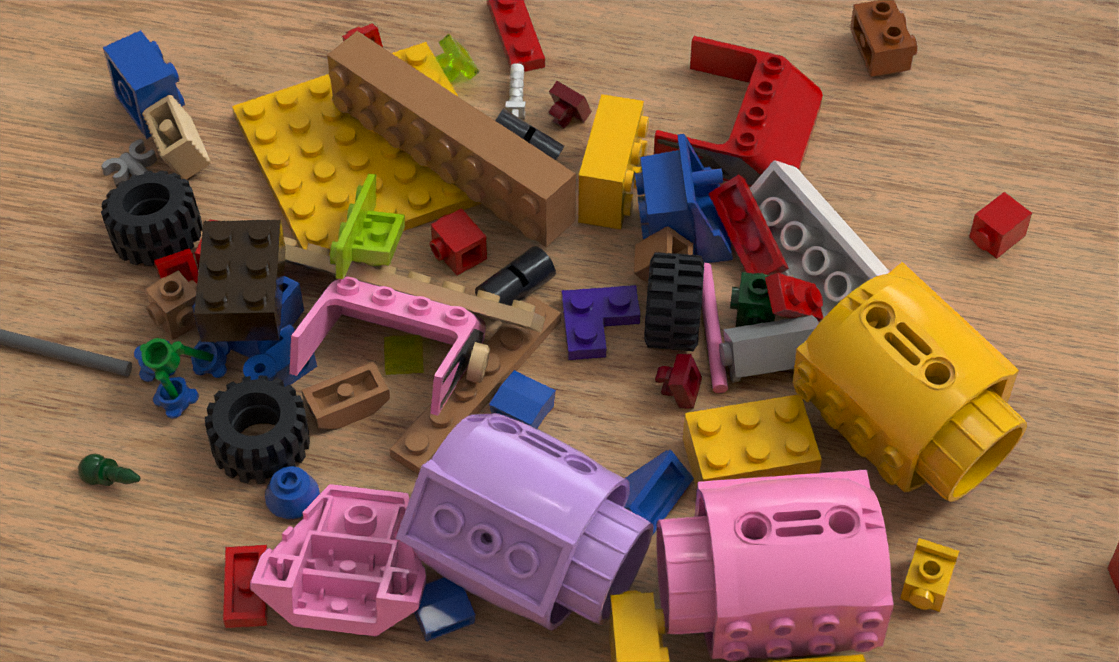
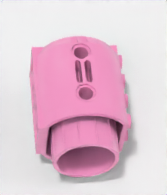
[656,470,894,661]

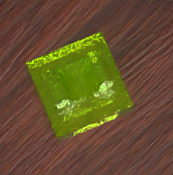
[436,34,480,82]

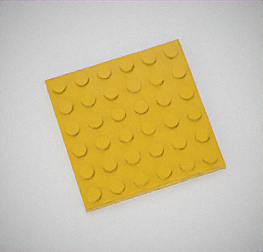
[232,42,481,256]

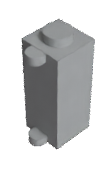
[719,315,819,383]

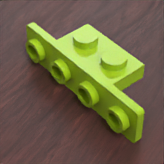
[330,174,405,280]

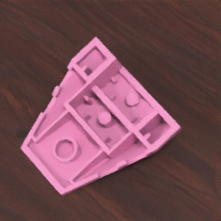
[250,484,426,636]

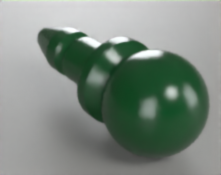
[78,454,141,486]

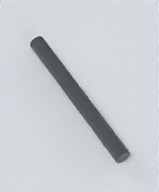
[0,329,132,377]

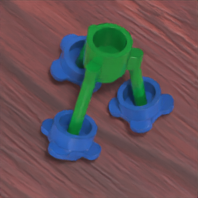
[134,338,231,419]

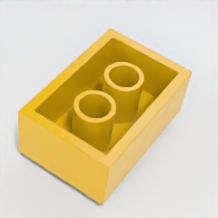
[578,94,649,230]
[683,394,822,490]

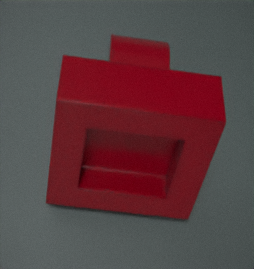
[548,81,592,129]
[655,354,702,409]

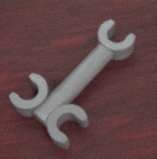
[101,139,157,185]

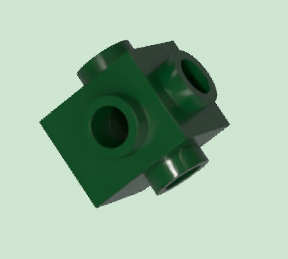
[730,272,775,327]

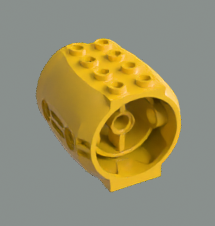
[793,262,1027,502]

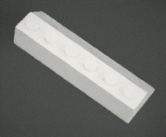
[750,160,890,322]

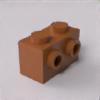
[850,0,917,77]

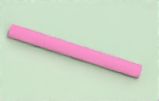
[702,263,728,393]

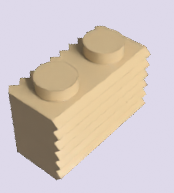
[142,95,211,180]

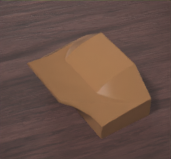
[302,361,390,429]

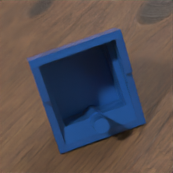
[635,134,733,263]

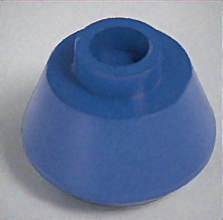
[265,466,320,519]

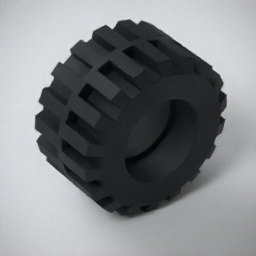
[101,171,203,266]
[644,252,704,351]
[205,375,310,484]

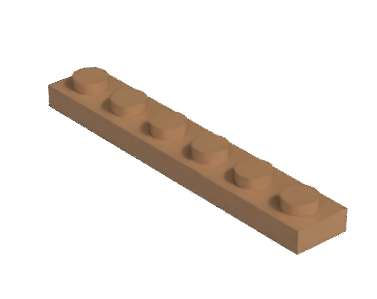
[390,295,561,475]

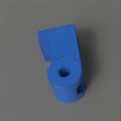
[243,324,317,387]

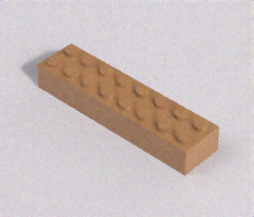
[327,31,576,247]

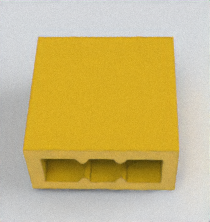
[609,590,669,662]

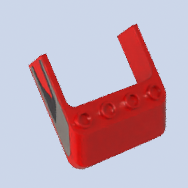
[653,36,823,187]

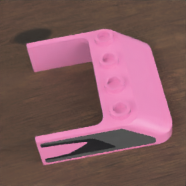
[289,277,486,416]

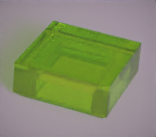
[384,335,424,375]

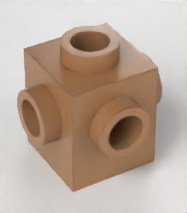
[146,271,197,340]

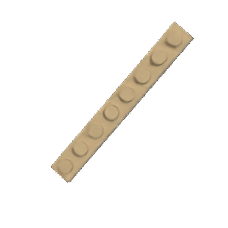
[284,236,545,332]

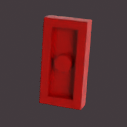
[765,273,823,321]
[223,545,268,628]

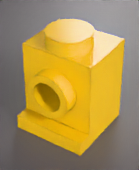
[900,538,959,612]

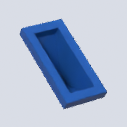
[624,450,694,536]

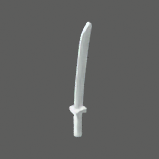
[506,63,526,119]

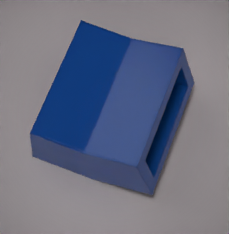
[489,370,556,429]
[413,577,475,642]

